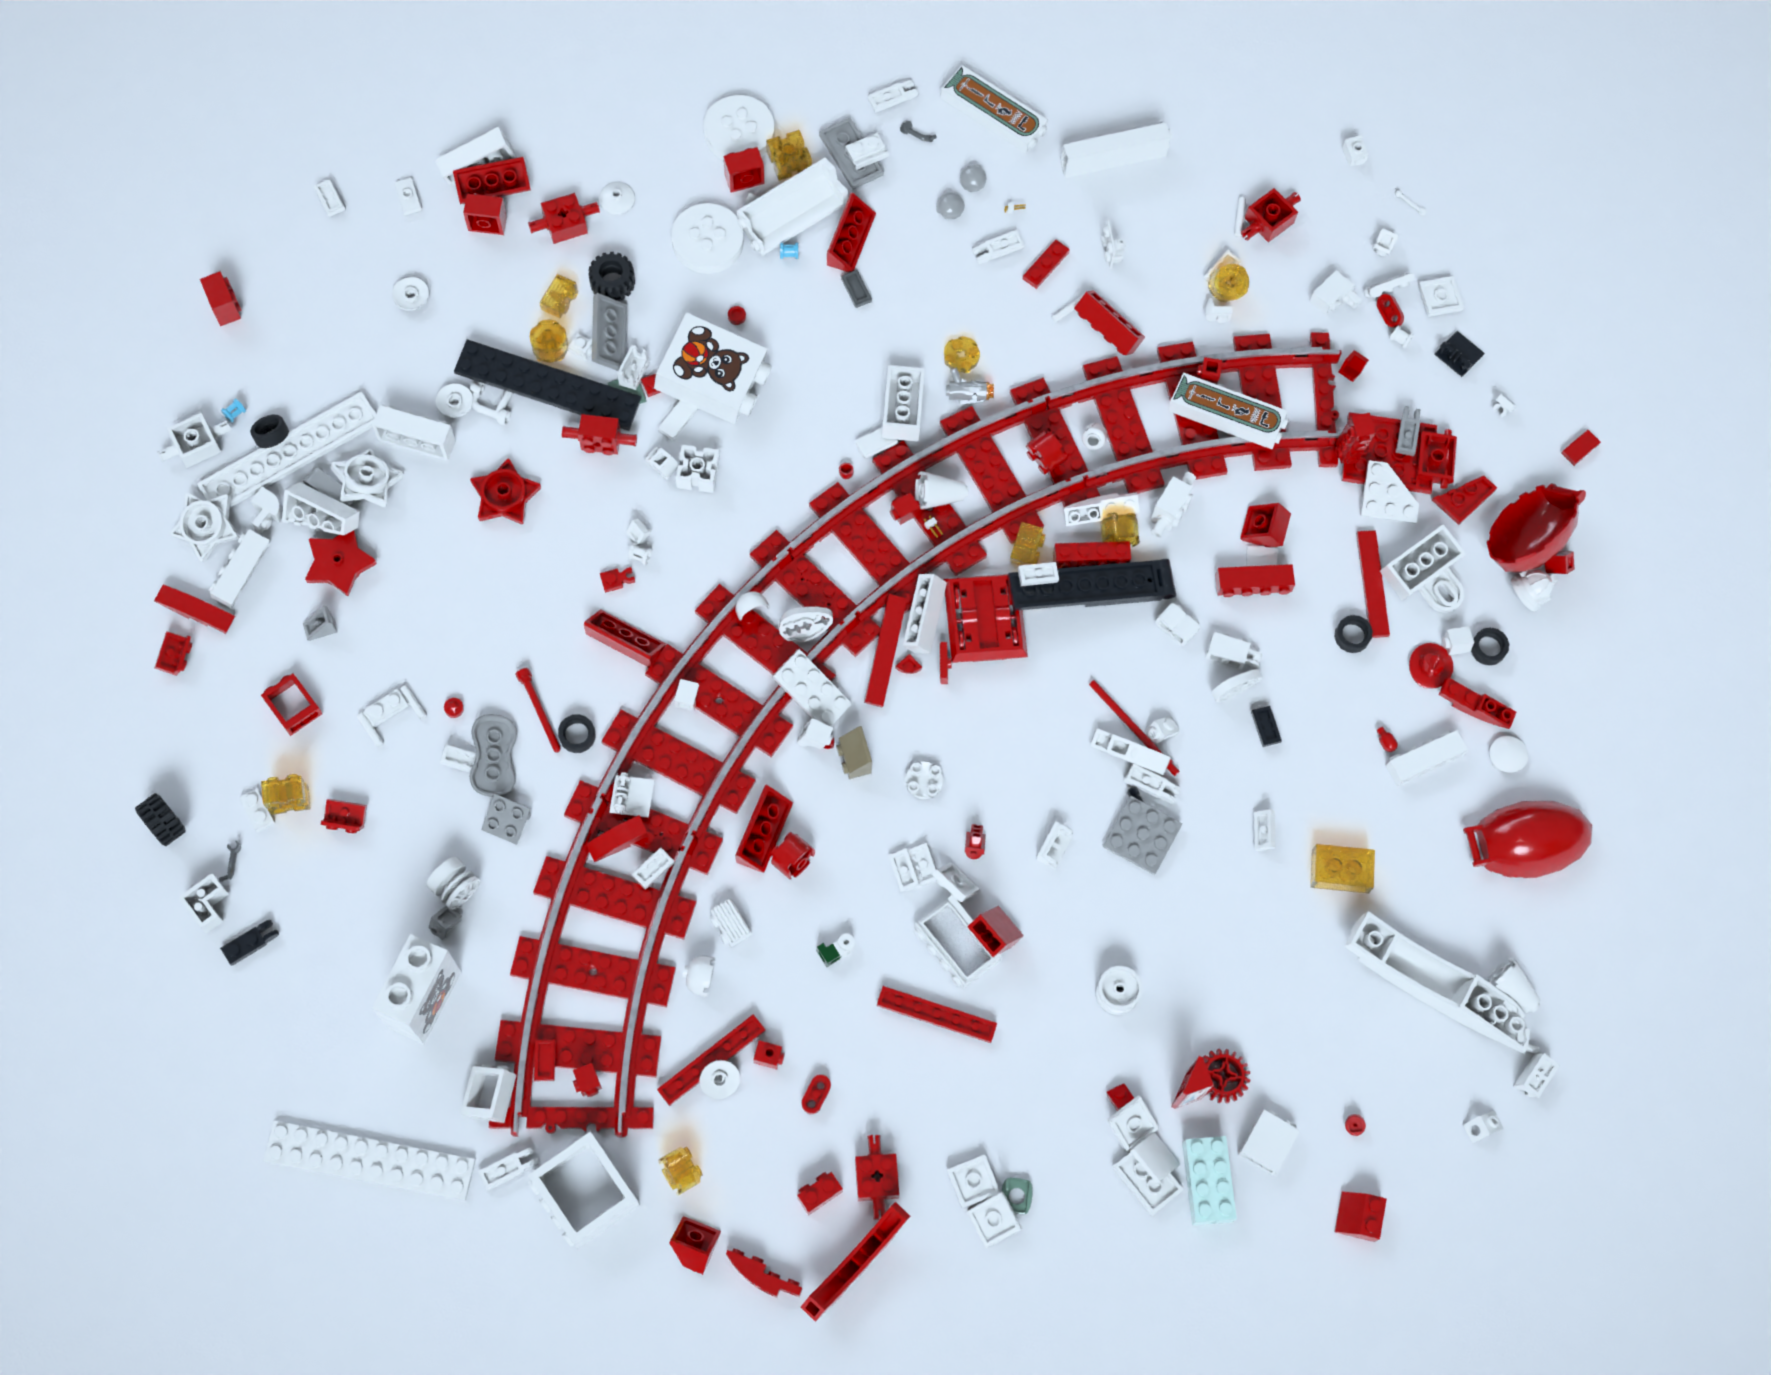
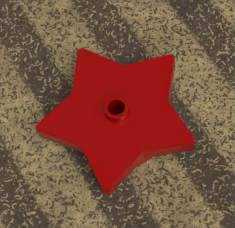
[470,459,541,525]
[305,530,377,596]

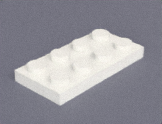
[772,649,852,727]

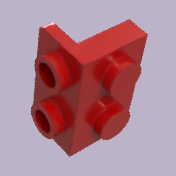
[154,631,193,676]
[320,799,367,833]

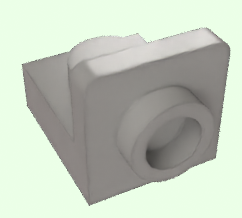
[428,906,462,940]

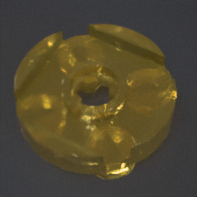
[943,336,980,373]

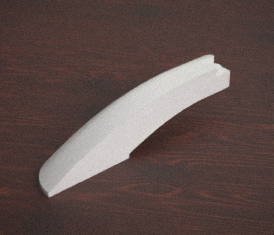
[1344,912,1529,1053]

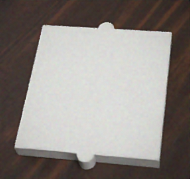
[1246,545,1278,566]

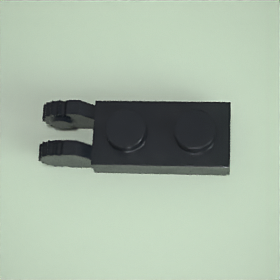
[220,920,279,966]

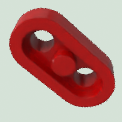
[1377,294,1404,328]
[801,1075,831,1114]

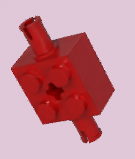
[1241,188,1301,243]
[528,193,600,244]
[561,414,637,455]
[855,1135,899,1220]

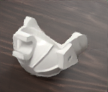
[1511,569,1558,612]

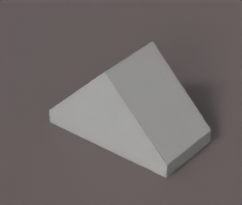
[303,606,337,641]

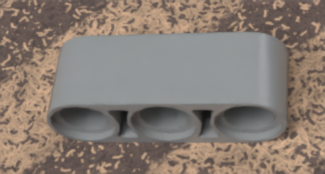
[303,467,356,506]

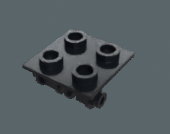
[1434,331,1485,377]

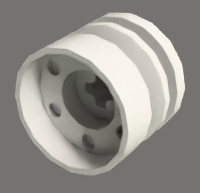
[426,856,481,910]

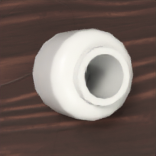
[1082,423,1107,450]

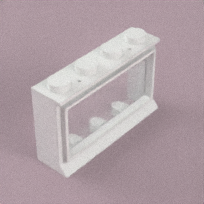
[914,896,1002,990]

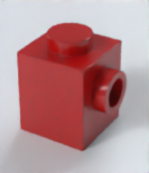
[1196,357,1222,385]
[890,492,920,525]
[753,1040,785,1070]
[573,1063,602,1097]

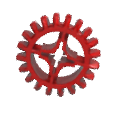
[1203,1049,1251,1104]

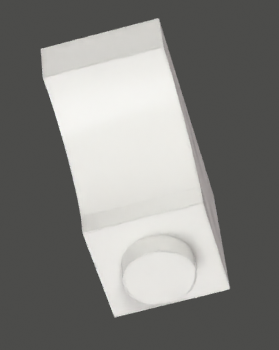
[796,718,833,749]

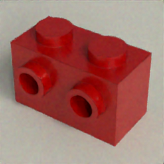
[797,1172,843,1216]

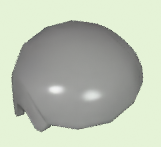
[960,165,986,192]
[936,192,965,219]

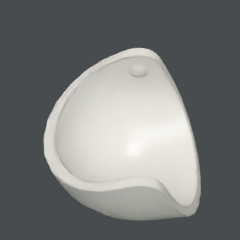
[735,592,770,620]

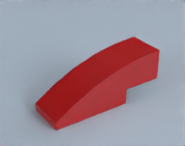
[586,815,648,862]

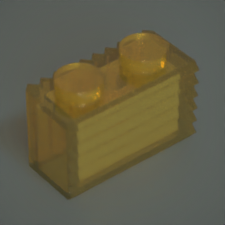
[539,274,578,318]

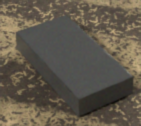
[841,270,872,308]

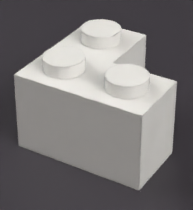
[178,873,229,934]

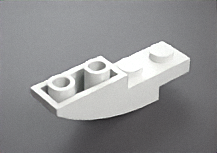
[1064,492,1140,526]
[1090,729,1171,775]

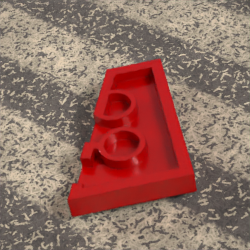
[1432,476,1497,525]

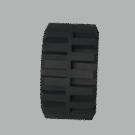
[588,252,635,301]
[135,793,186,846]

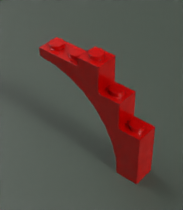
[800,1202,911,1322]

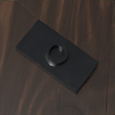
[1251,706,1282,747]

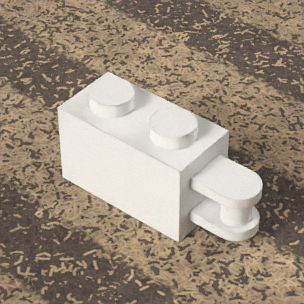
[1205,632,1263,670]

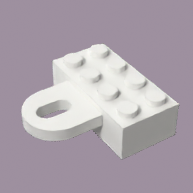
[1380,525,1466,613]

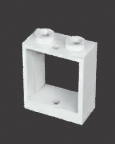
[460,1064,516,1123]

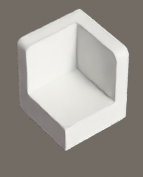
[674,679,699,711]

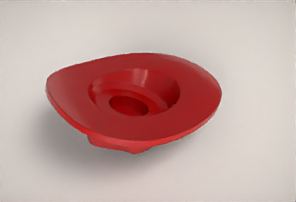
[1409,643,1453,689]

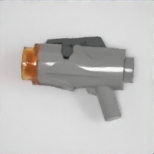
[946,367,994,404]

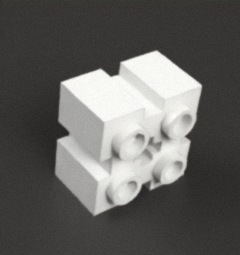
[676,445,719,493]

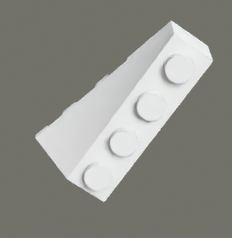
[282,482,360,535]

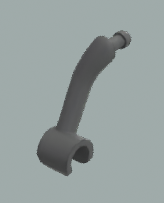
[900,121,937,142]
[219,840,241,882]

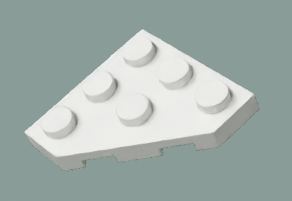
[1360,460,1419,524]

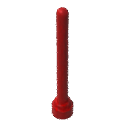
[515,668,561,753]

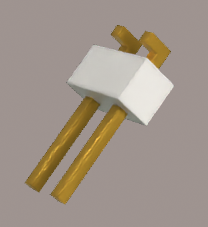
[1004,203,1026,213]
[924,516,943,538]

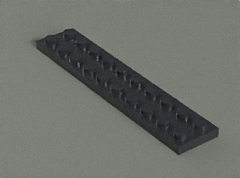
[454,339,642,431]

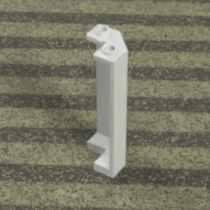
[737,158,849,256]

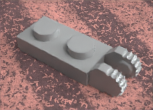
[1395,406,1421,456]

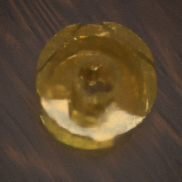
[1208,264,1249,302]
[529,319,569,363]
[1100,512,1140,547]
[658,1147,703,1196]

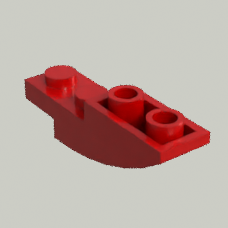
[1438,677,1517,729]
[726,1248,803,1298]

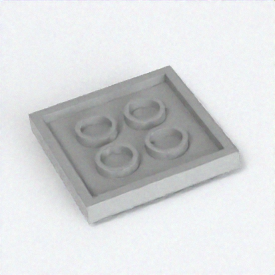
[1103,796,1183,875]

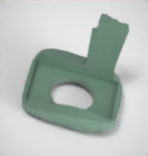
[1002,1178,1033,1214]

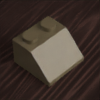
[836,726,872,779]

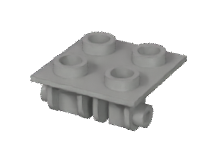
[481,794,531,845]

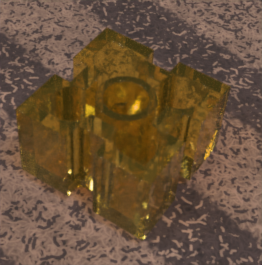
[766,130,812,181]
[1010,522,1046,566]
[261,774,311,815]

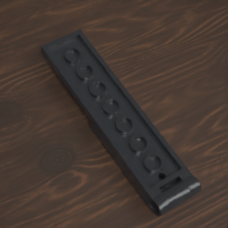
[1007,559,1176,611]

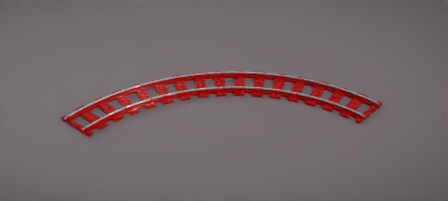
[489,332,1342,1138]

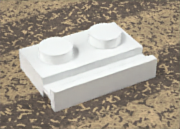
[845,133,889,170]

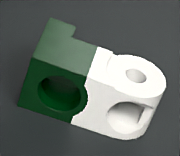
[816,934,855,967]

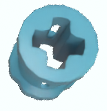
[780,243,798,259]
[221,398,246,423]

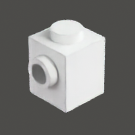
[1442,626,1474,655]

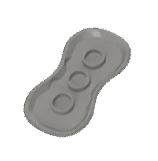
[469,714,517,797]

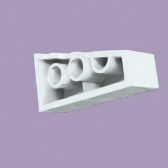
[435,127,517,185]

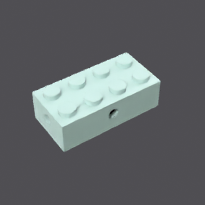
[1182,1136,1237,1225]

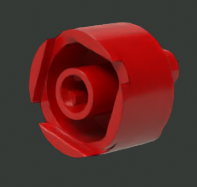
[1026,430,1068,475]
[770,832,815,879]

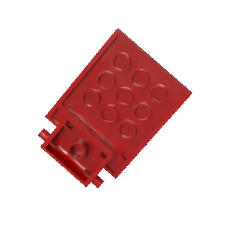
[1341,412,1457,494]

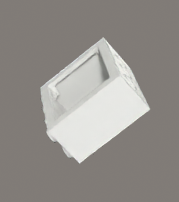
[528,1131,640,1249]

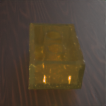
[1310,844,1375,894]

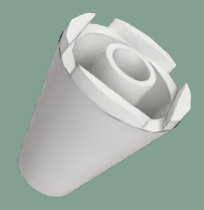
[915,471,968,509]
[1487,958,1540,1013]

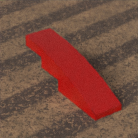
[154,584,235,634]

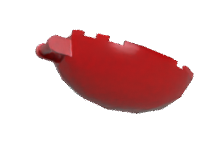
[1486,483,1586,572]
[1463,801,1592,878]

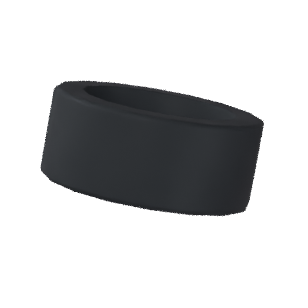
[250,414,289,448]
[1334,615,1373,653]
[1471,627,1510,666]
[558,714,596,753]

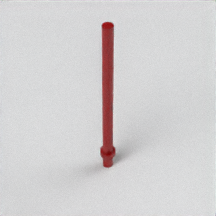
[1089,680,1180,777]

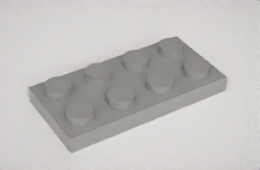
[819,118,884,190]
[592,293,627,371]

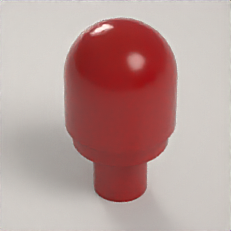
[1377,727,1398,752]

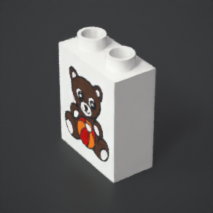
[654,312,772,425]
[372,934,461,1045]

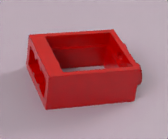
[261,673,322,736]

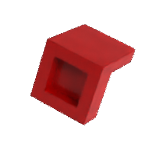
[1338,350,1369,382]
[1545,551,1575,574]

